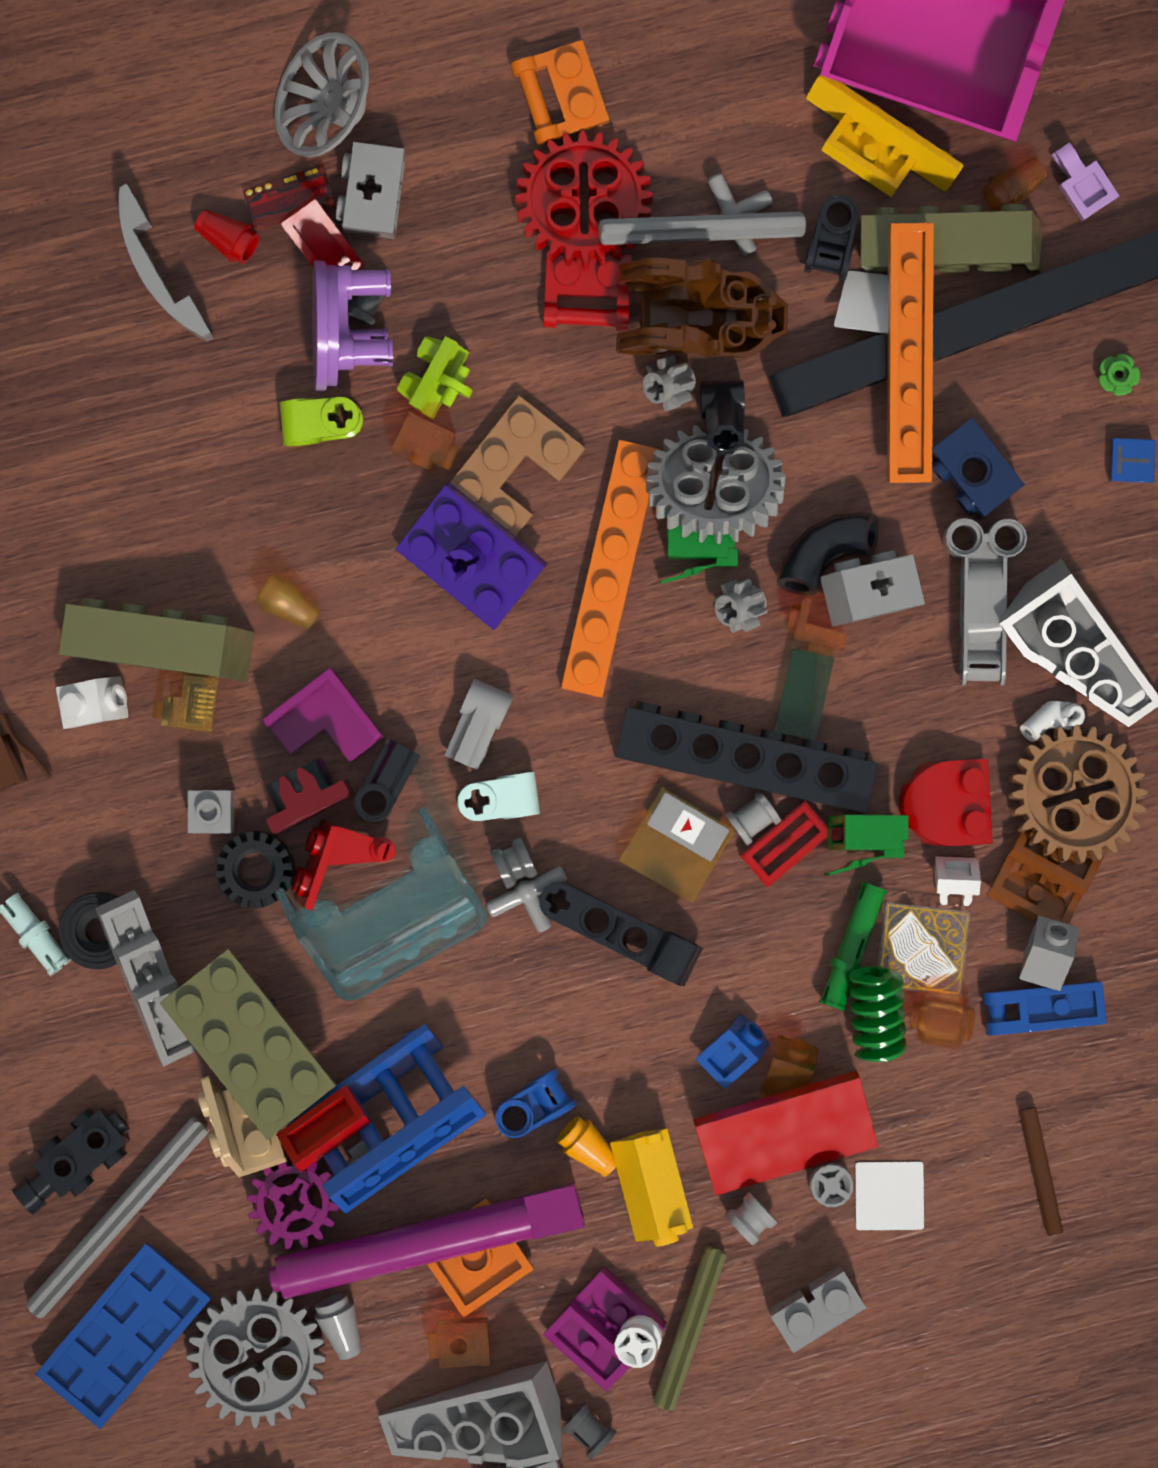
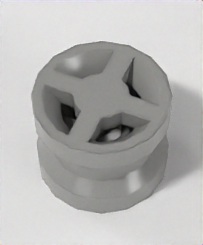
[809,1161,853,1207]
[725,1191,778,1246]

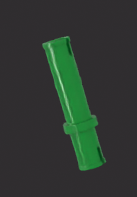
[819,882,887,1011]

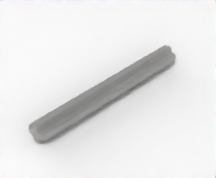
[598,212,806,245]

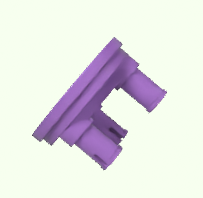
[312,261,393,391]

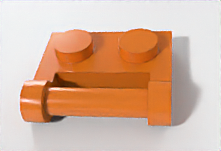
[510,40,610,146]

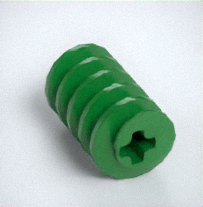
[849,966,907,1062]

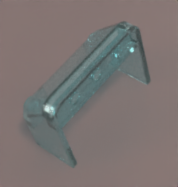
[275,807,488,1001]

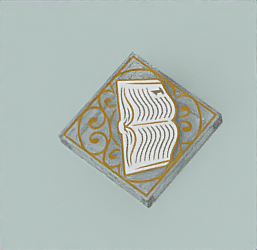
[878,902,971,997]

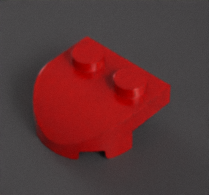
[899,759,993,846]

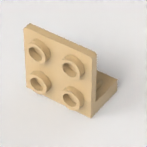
[197,1076,288,1177]

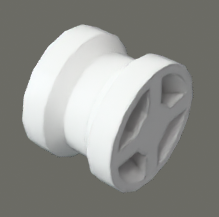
[614,1315,662,1368]

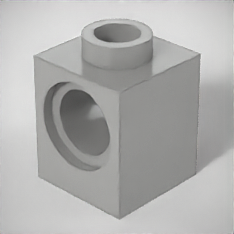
[188,790,235,833]
[1019,915,1079,991]

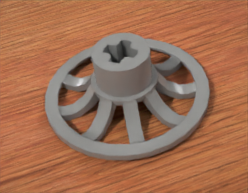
[275,32,369,157]

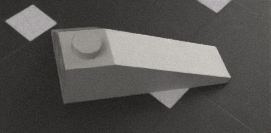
[999,559,1158,727]

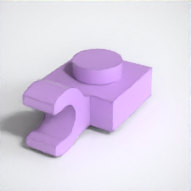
[1051,143,1119,221]

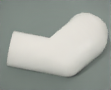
[1020,701,1085,742]

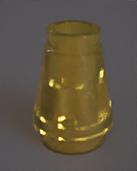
[255,573,321,630]

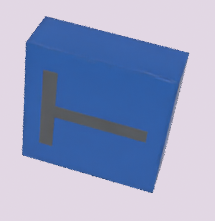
[1109,438,1156,484]

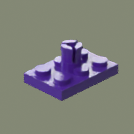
[395,482,548,630]

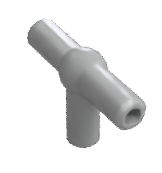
[707,173,773,256]
[486,866,567,932]

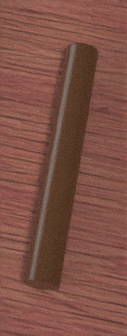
[1020,1107,1064,1236]

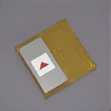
[619,787,736,904]

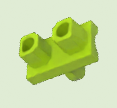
[397,336,473,419]

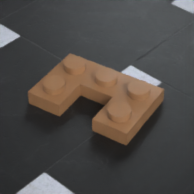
[450,396,586,537]

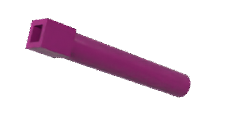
[268,1182,586,1299]

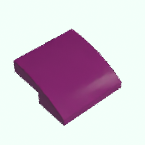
[543,1266,667,1392]

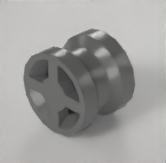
[490,837,538,889]

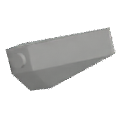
[378,1361,562,1468]

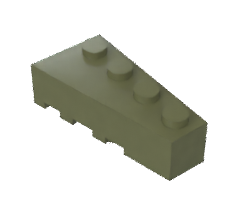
[861,204,1043,274]
[59,598,255,682]

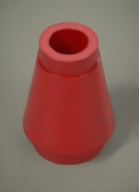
[194,209,260,264]

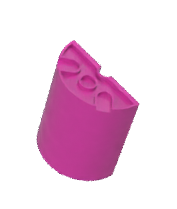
[814,0,1065,142]

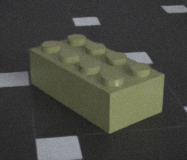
[160,948,336,1140]

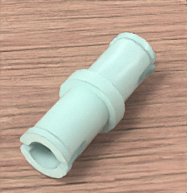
[0,893,71,976]

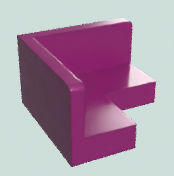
[262,668,385,762]

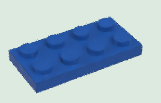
[35,1241,212,1429]

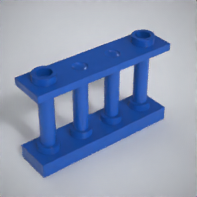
[287,1024,487,1214]

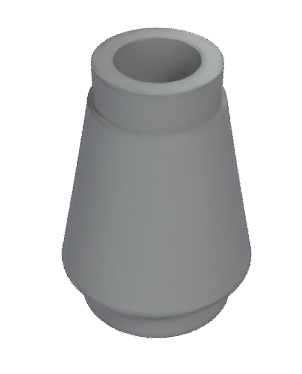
[314,1293,363,1360]

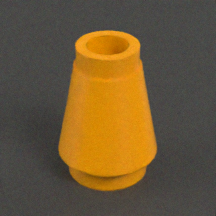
[556,1116,616,1177]

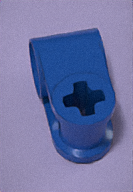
[495,1067,578,1138]

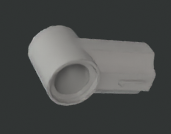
[444,678,514,770]

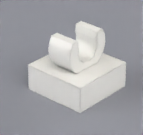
[934,856,981,906]

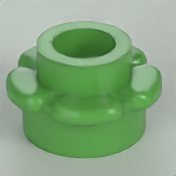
[1098,354,1140,396]

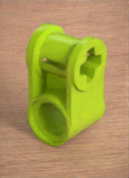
[279,397,364,446]

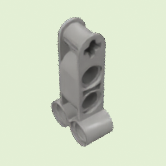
[942,518,1027,686]

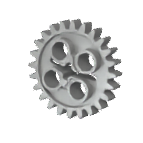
[646,425,785,544]
[187,1286,327,1428]

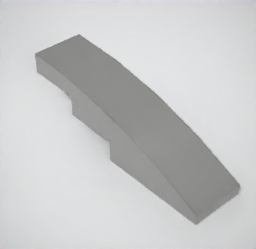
[95,890,197,1067]

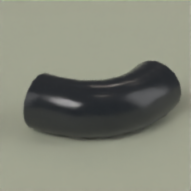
[777,512,879,595]

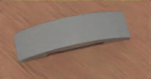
[118,184,214,342]

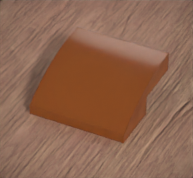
[986,829,1104,924]

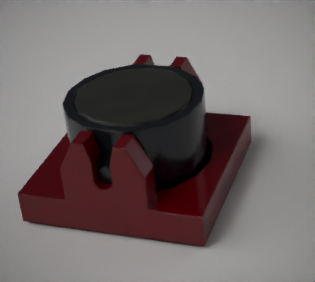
[265,757,354,834]

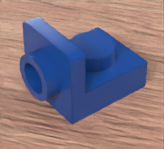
[695,1014,769,1089]

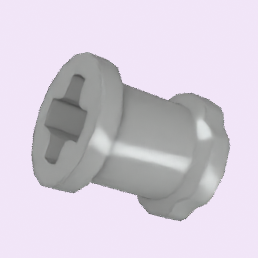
[725,790,782,846]

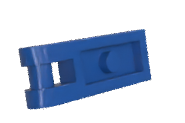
[982,981,1107,1036]

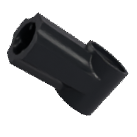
[700,380,745,455]
[355,738,420,823]

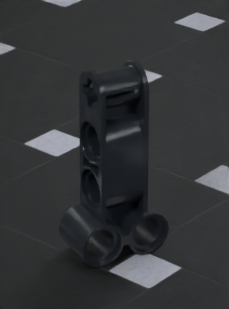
[539,882,703,986]

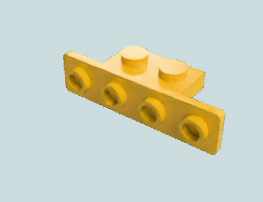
[806,75,963,198]

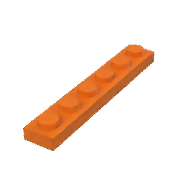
[887,222,934,483]
[561,440,661,698]

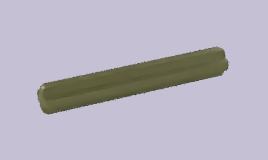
[653,1246,727,1411]

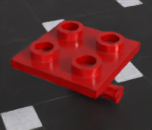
[291,819,396,911]

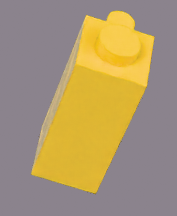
[610,1129,693,1247]

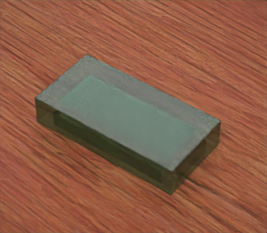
[774,649,834,741]

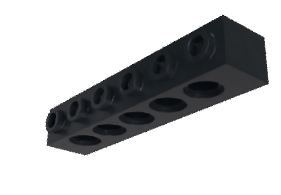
[615,701,878,813]

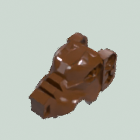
[616,258,788,359]

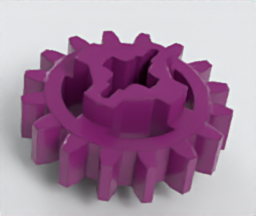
[247,1162,341,1250]

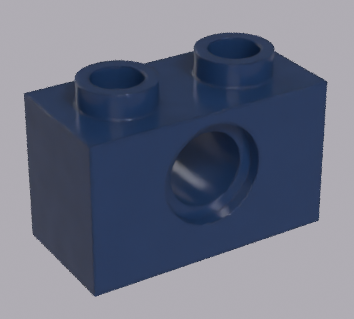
[932,417,1025,519]

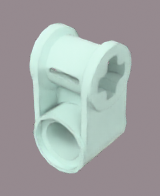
[457,771,541,821]

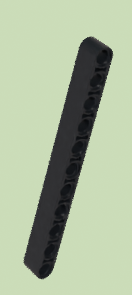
[767,230,1158,418]

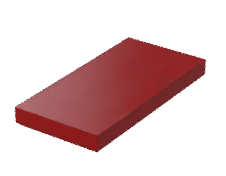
[693,1070,879,1196]

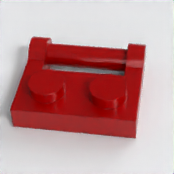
[543,251,632,332]

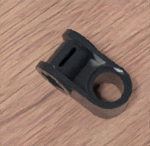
[804,195,858,281]

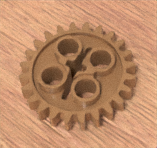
[1007,725,1148,864]

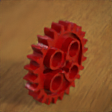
[515,130,653,268]

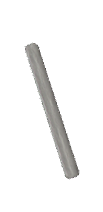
[26,1117,209,1319]

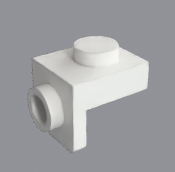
[56,676,129,729]

